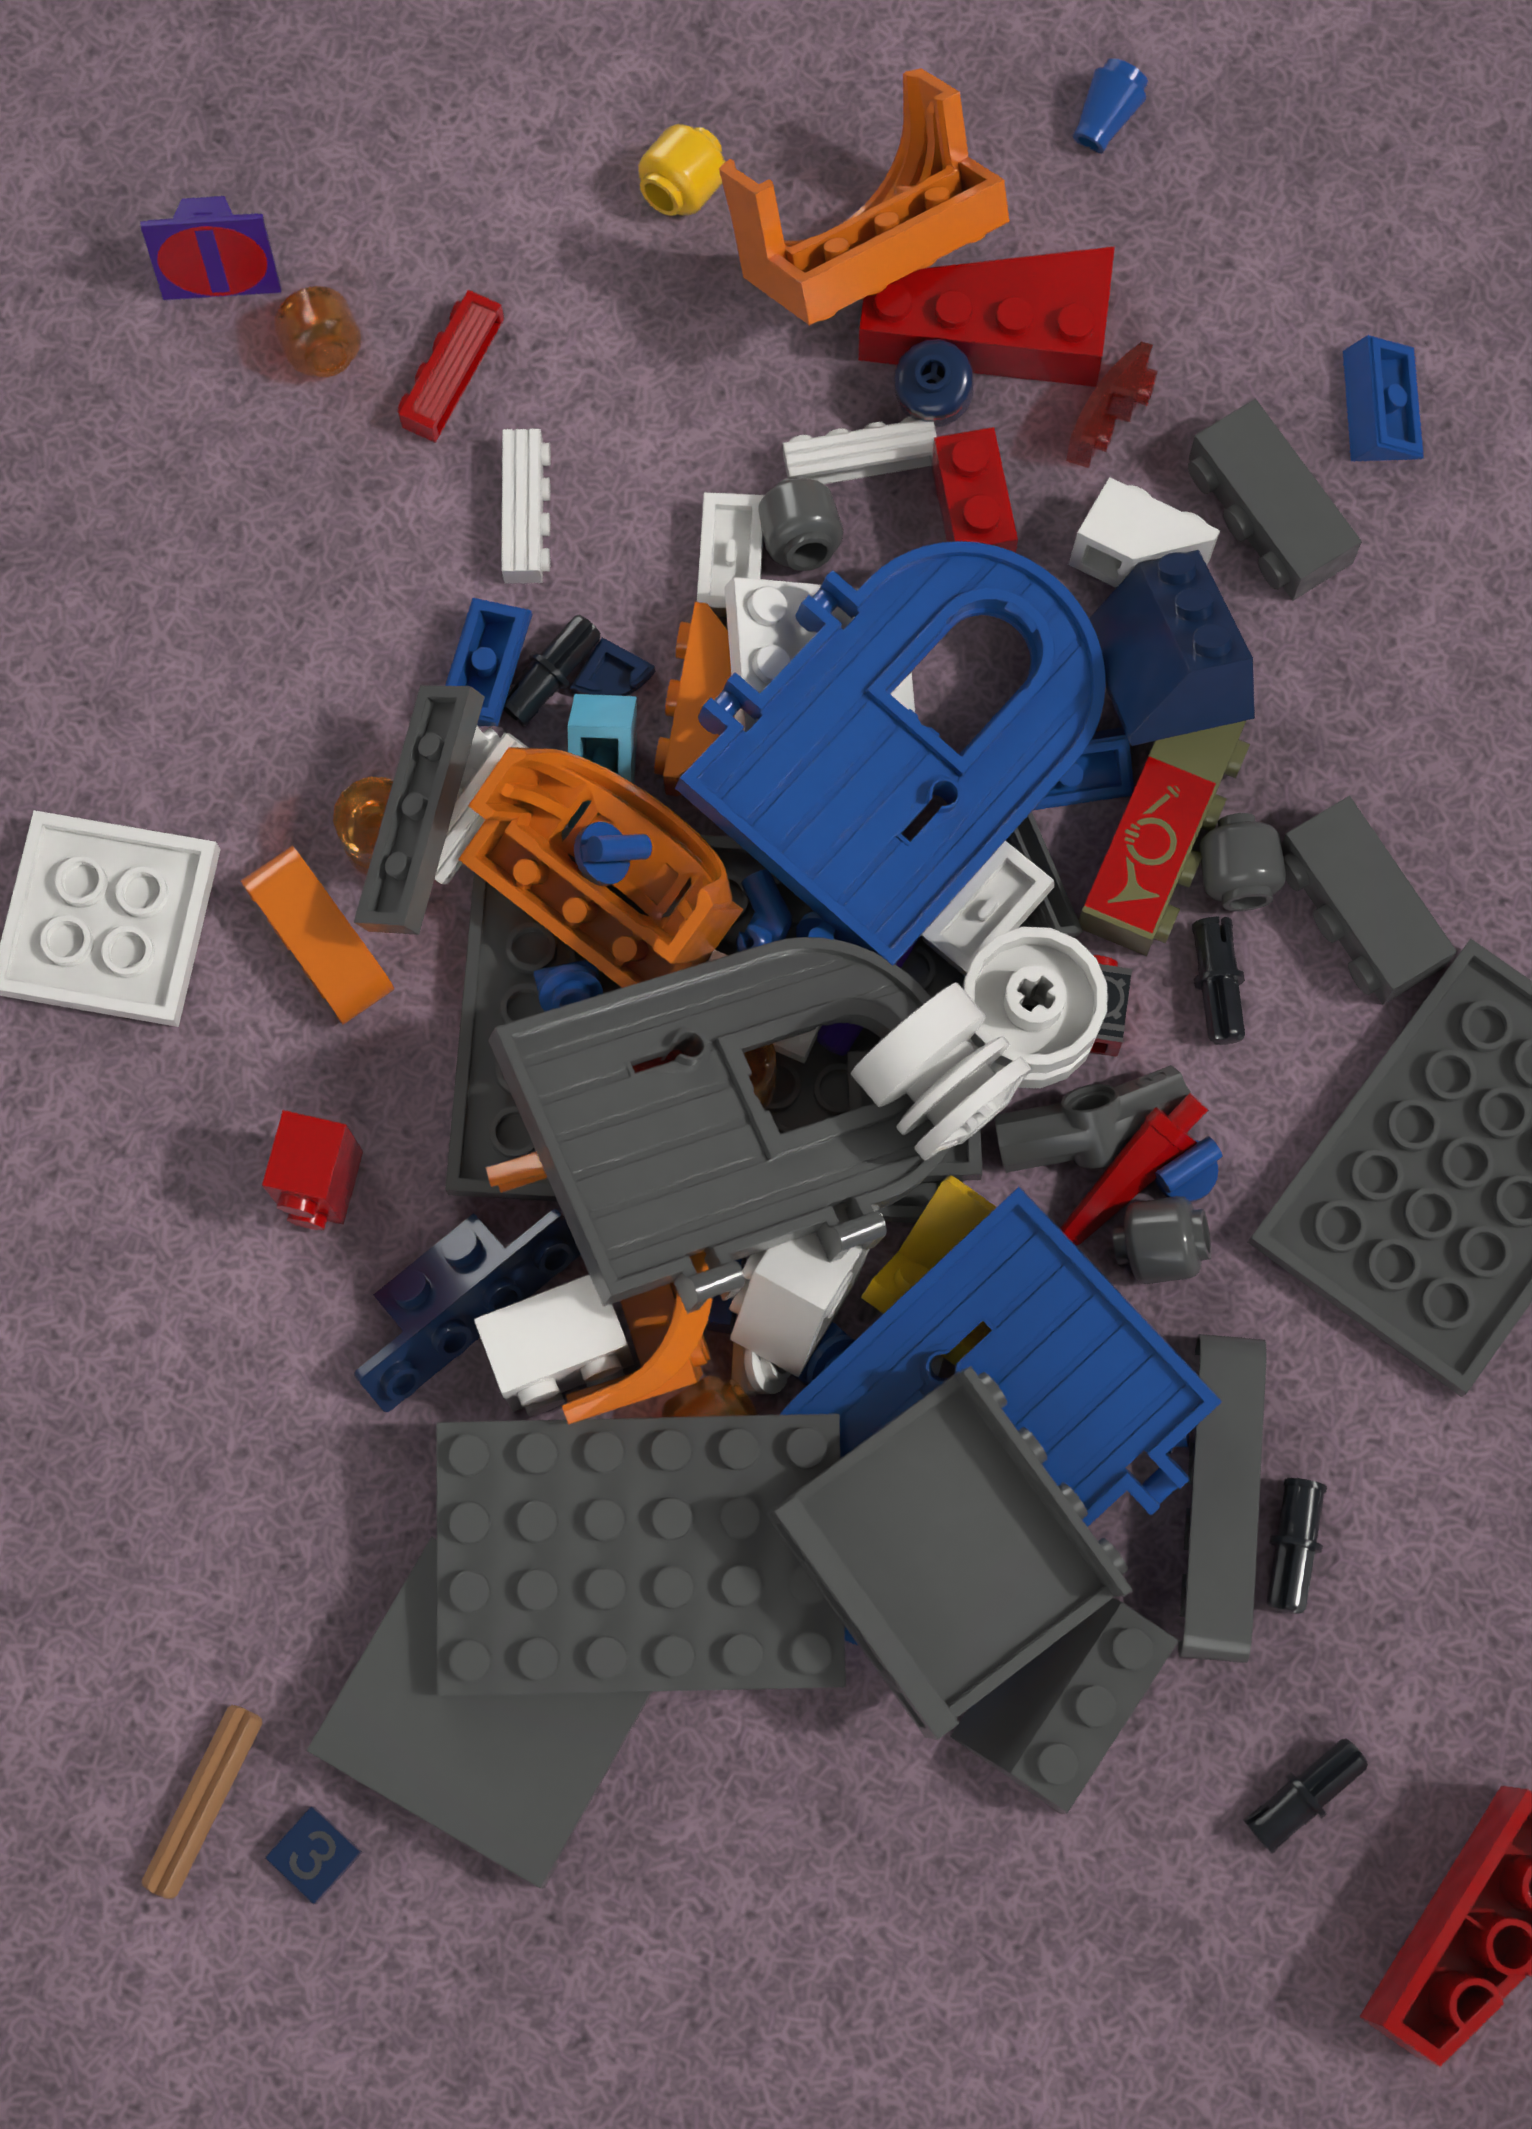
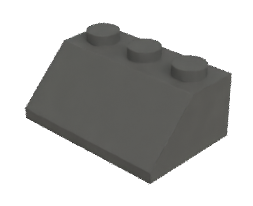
[950,1598,1179,1814]

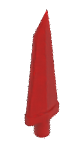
[1060,1093,1209,1246]

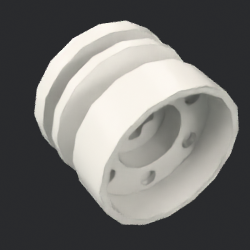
[850,983,1032,1161]

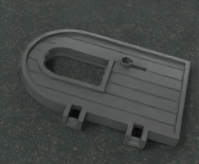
[488,937,949,1314]

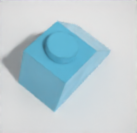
[568,694,637,828]

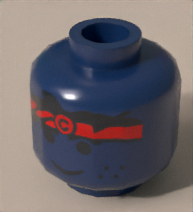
[895,339,973,427]

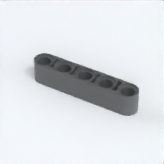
[1178,1334,1267,1663]

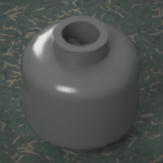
[758,478,843,571]
[1199,813,1286,911]
[1113,1196,1212,1284]

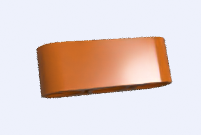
[240,846,395,1025]

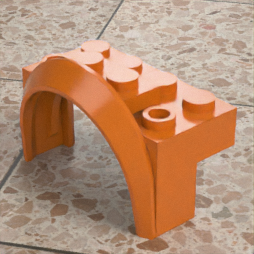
[719,68,1010,325]
[458,747,744,988]
[486,1152,712,1425]

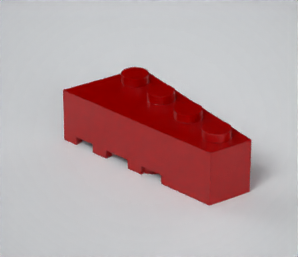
[858,246,1115,387]
[1359,1786,1532,2067]

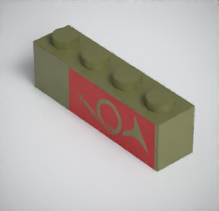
[1079,720,1250,956]

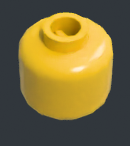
[638,124,725,216]

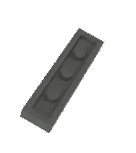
[354,685,485,935]

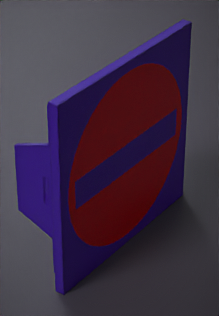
[140,196,282,300]

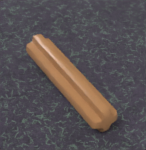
[142,1705,262,1899]

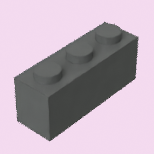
[1188,398,1362,601]
[1281,796,1457,1005]

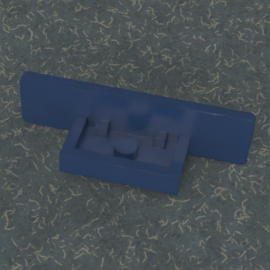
[354,1209,581,1412]

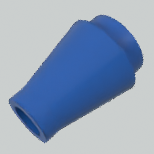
[1073,58,1148,154]

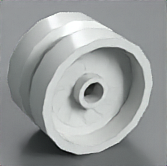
[962,927,1107,1088]

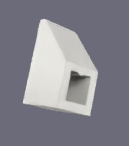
[1068,477,1220,588]

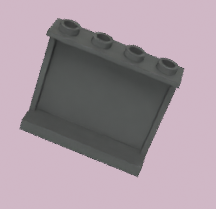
[765,1366,1133,1740]
[306,1537,653,1888]

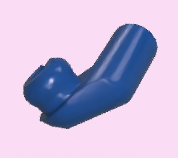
[736,869,792,952]

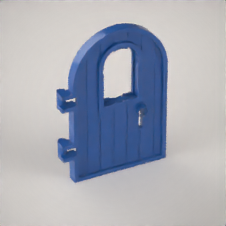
[675,541,1106,966]
[780,1187,1222,1645]

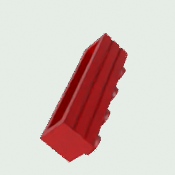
[397,290,504,443]

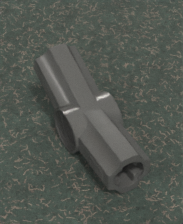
[995,1065,1191,1173]

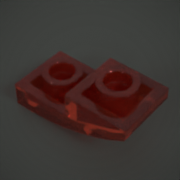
[1066,342,1158,468]

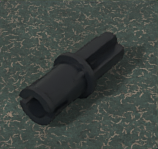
[503,615,601,727]
[1192,916,1245,1045]
[1267,1478,1327,1614]
[1243,1739,1368,1854]

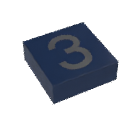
[265,1806,363,1904]

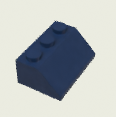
[1089,550,1255,746]

